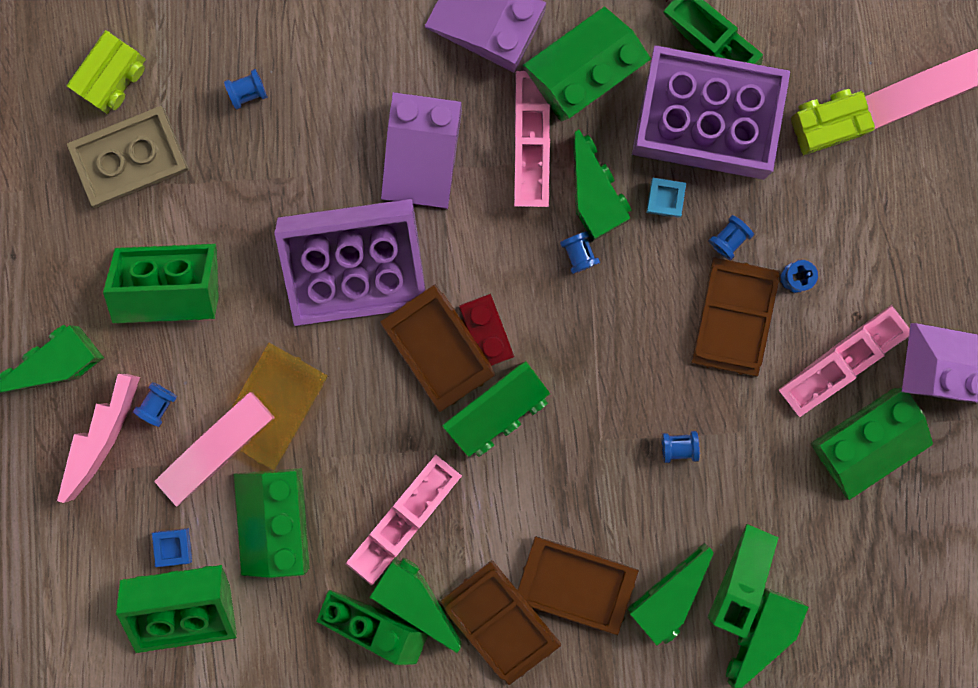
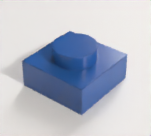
[152,528,192,567]

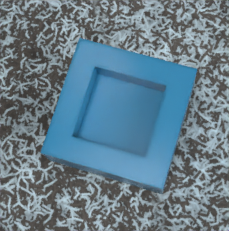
[646,178,686,218]

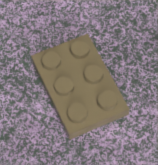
[67,106,189,208]

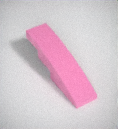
[865,49,978,130]
[514,71,550,207]
[779,305,910,417]
[57,374,140,503]
[154,392,275,507]
[346,455,462,586]

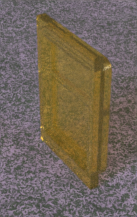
[230,342,328,470]

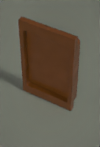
[691,257,780,377]
[380,284,496,412]
[518,536,639,635]
[440,560,562,685]

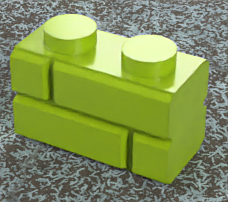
[67,30,146,114]
[791,89,875,155]

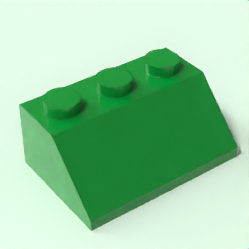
[522,6,651,122]
[103,244,219,323]
[442,361,550,457]
[810,388,933,500]
[234,468,310,578]
[116,565,237,653]

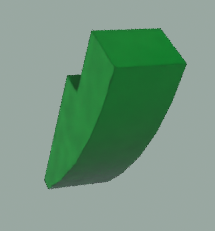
[664,0,763,65]

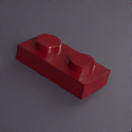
[459,294,515,366]

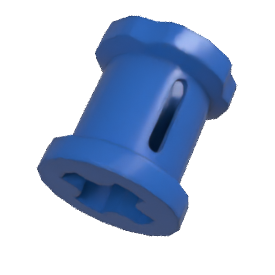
[224,69,268,110]
[708,215,754,260]
[560,231,600,274]
[780,260,818,293]
[133,382,177,427]
[661,431,700,463]

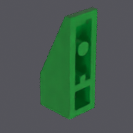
[627,543,714,646]
[370,558,461,653]

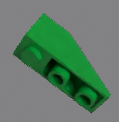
[573,130,632,242]
[0,325,104,394]
[707,524,779,639]
[726,588,809,688]
[316,590,428,665]

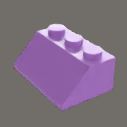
[902,323,978,404]

